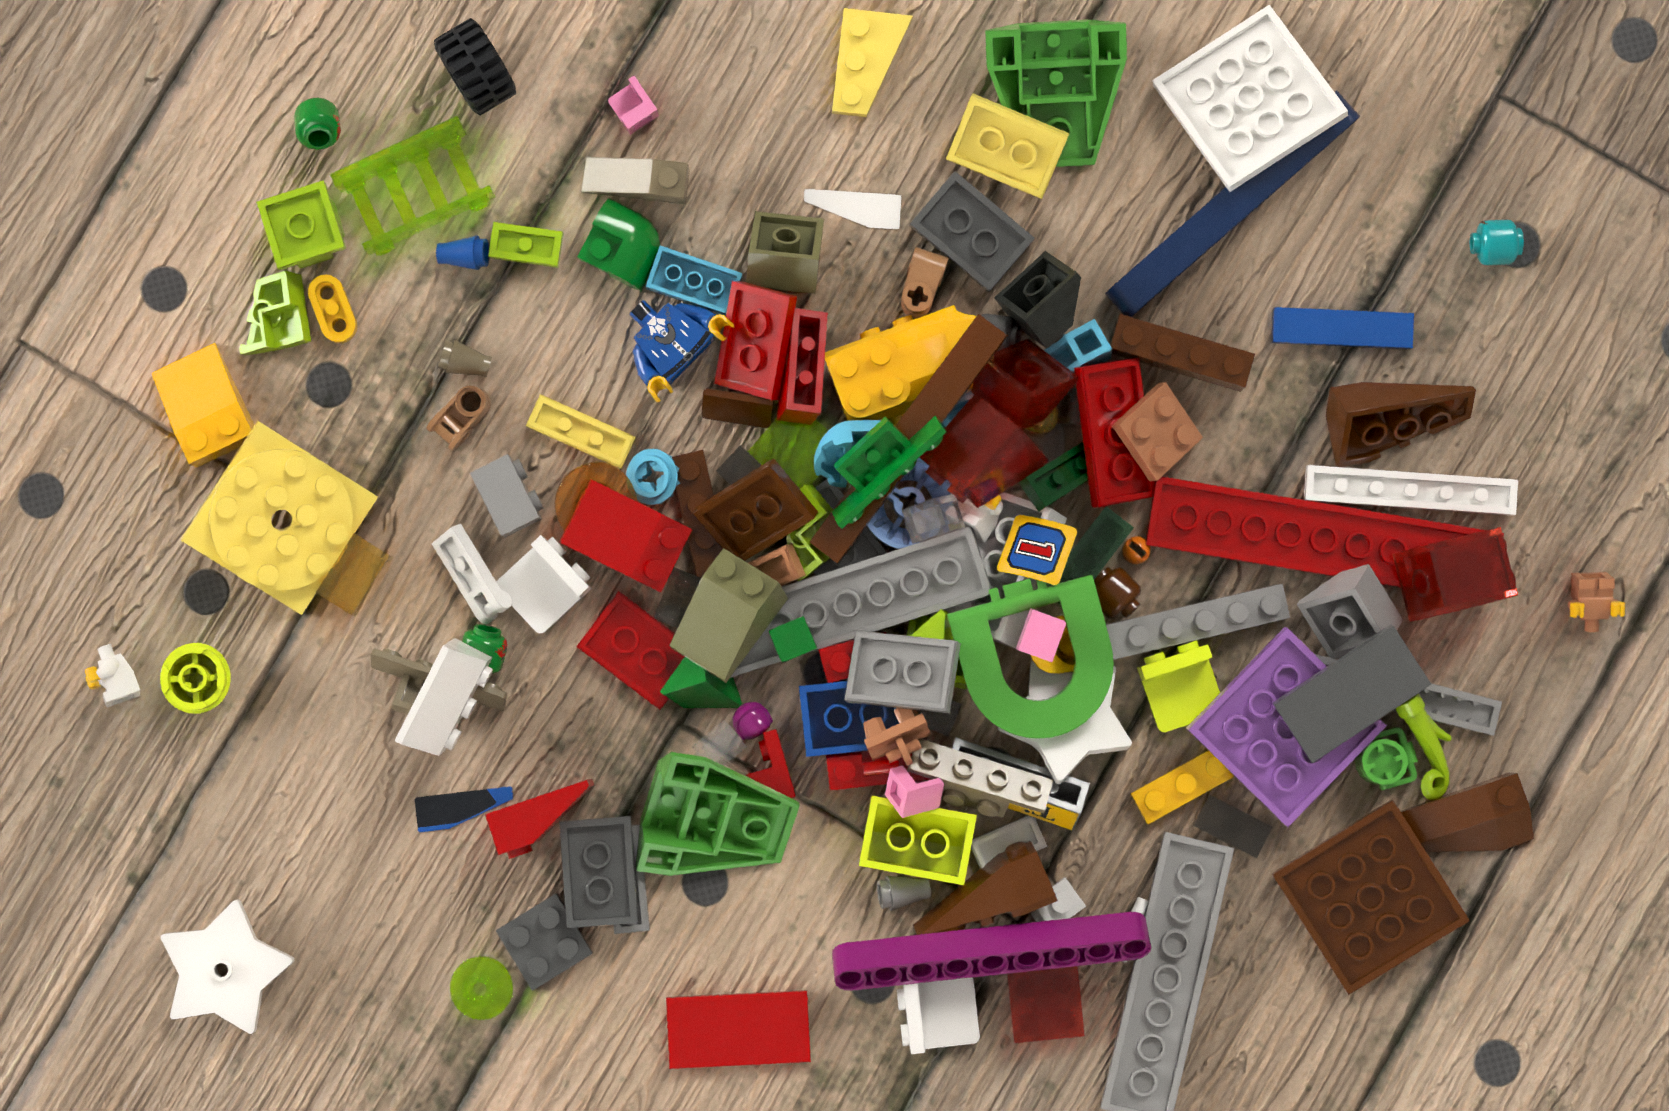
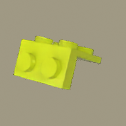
[1137,640,1220,732]

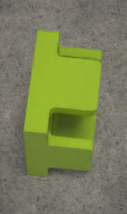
[256,180,346,270]

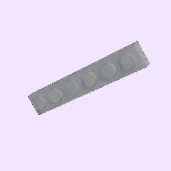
[1106,584,1290,660]

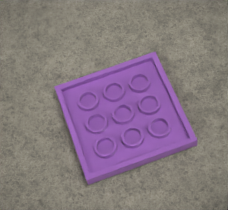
[1186,627,1386,827]

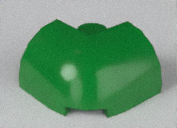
[577,198,660,292]

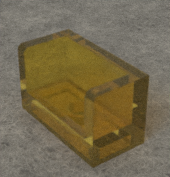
[316,533,394,616]

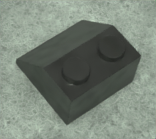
[994,251,1081,349]

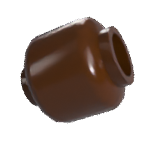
[1094,567,1141,619]

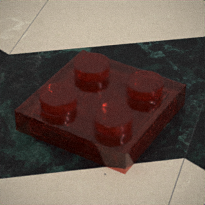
[1007,966,1085,1043]

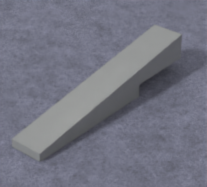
[1315,654,1502,736]

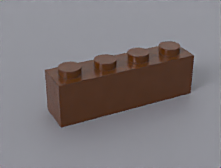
[1109,314,1255,392]

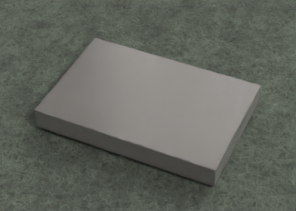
[845,631,961,714]

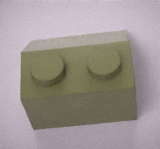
[746,211,824,294]

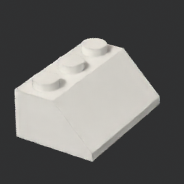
[395,638,493,756]

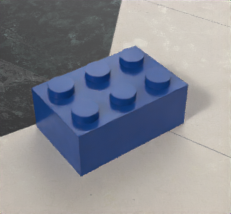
[799,681,899,757]

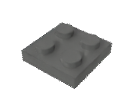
[496,893,593,991]

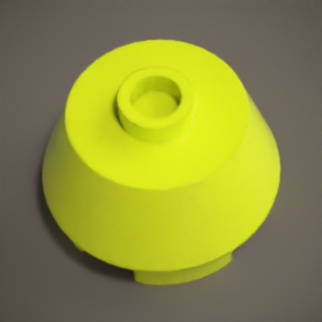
[160,643,231,714]

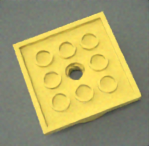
[180,421,378,615]

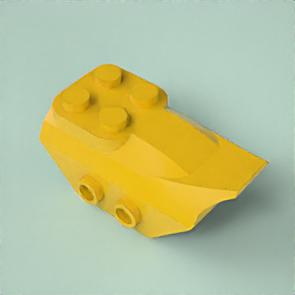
[825,305,984,426]

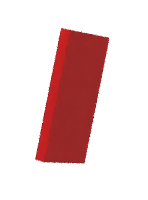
[1074,358,1155,508]
[666,990,811,1069]

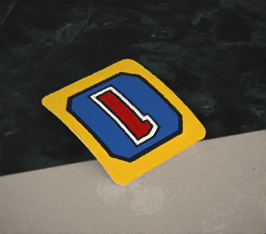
[997,515,1077,585]

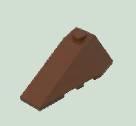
[1326,382,1476,467]
[1401,772,1534,852]
[913,841,1058,935]

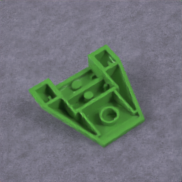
[985,20,1127,167]
[635,752,800,876]

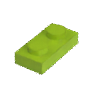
[488,222,564,268]

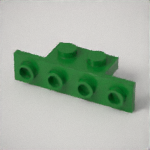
[832,416,946,529]

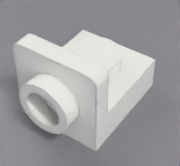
[1030,877,1086,922]

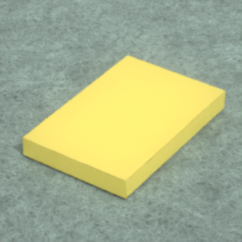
[946,93,1070,199]

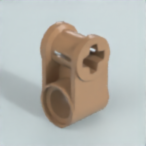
[900,247,949,319]
[426,385,491,452]

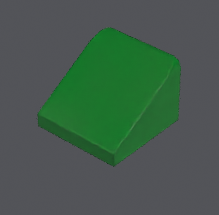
[769,616,817,663]

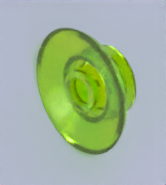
[450,956,513,1020]

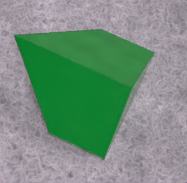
[660,657,743,708]

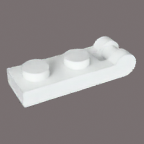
[432,524,512,624]

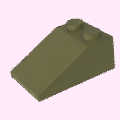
[669,548,788,683]

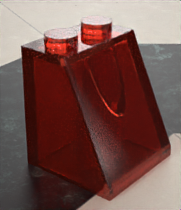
[919,393,1049,508]
[1392,527,1518,622]

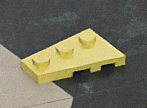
[832,8,913,117]

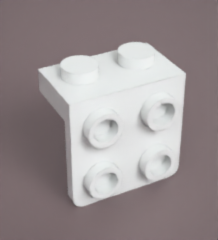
[496,535,592,633]
[896,977,980,1054]

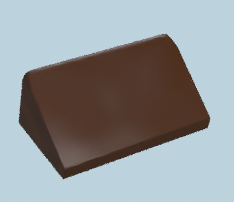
[701,388,774,428]

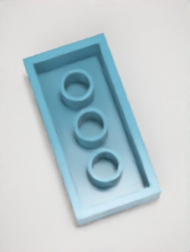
[646,245,743,316]

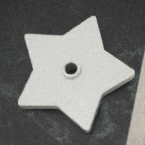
[998,659,1132,784]
[161,899,295,1034]

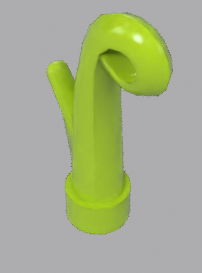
[1395,693,1452,800]

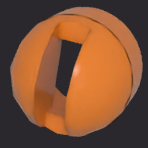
[1122,536,1151,565]

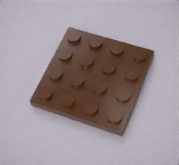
[1272,799,1470,995]

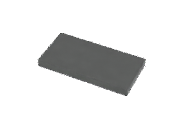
[1272,624,1431,763]

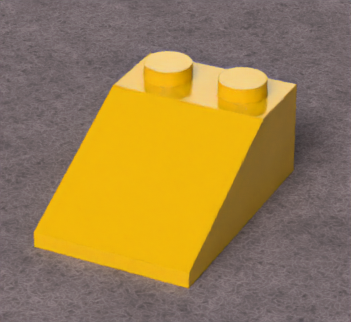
[152,343,254,467]

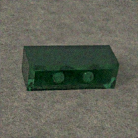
[1046,506,1134,610]

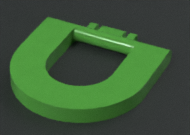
[947,575,1114,739]

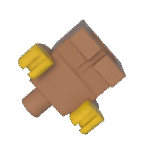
[1567,572,1625,632]

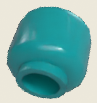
[1469,219,1524,265]

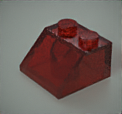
[971,339,1078,431]

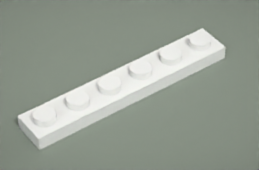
[1304,465,1518,516]

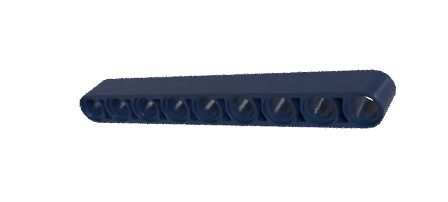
[1105,91,1360,317]

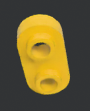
[308,274,357,343]

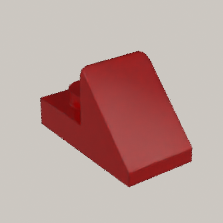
[745,729,796,798]

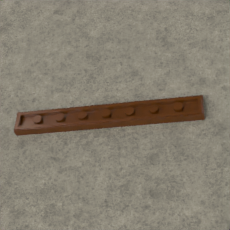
[810,314,1008,563]

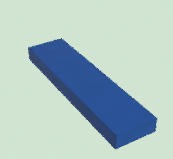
[1272,307,1414,349]

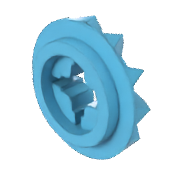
[626,449,680,505]

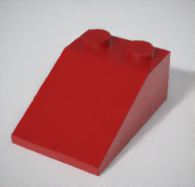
[559,479,692,592]
[485,779,594,859]

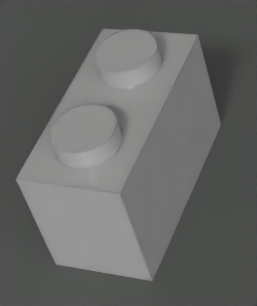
[470,454,544,538]

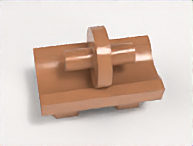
[863,708,931,766]

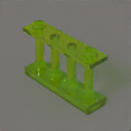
[330,116,496,256]

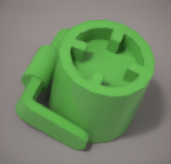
[1355,727,1418,790]

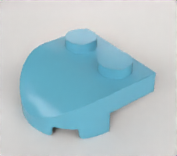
[814,420,881,488]

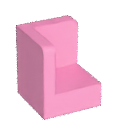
[608,76,659,135]
[1016,608,1066,662]
[885,765,944,818]

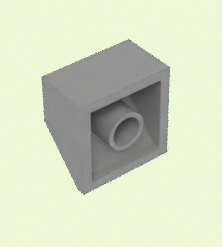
[1297,564,1403,659]

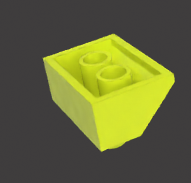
[859,796,977,885]

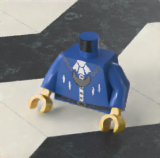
[629,300,734,403]

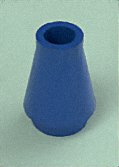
[436,235,490,270]

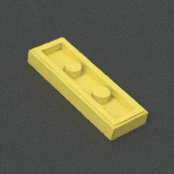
[526,394,636,469]

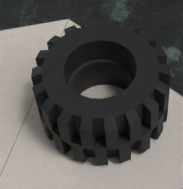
[434,18,516,116]

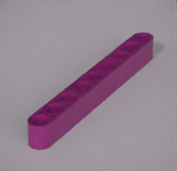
[832,912,1152,991]

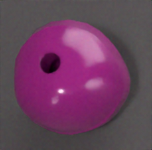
[732,702,773,740]

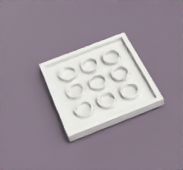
[1152,5,1348,192]

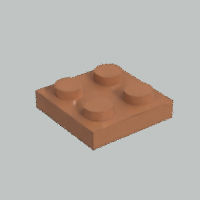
[1112,382,1203,481]

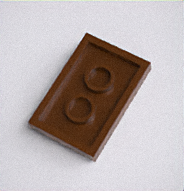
[693,458,818,561]

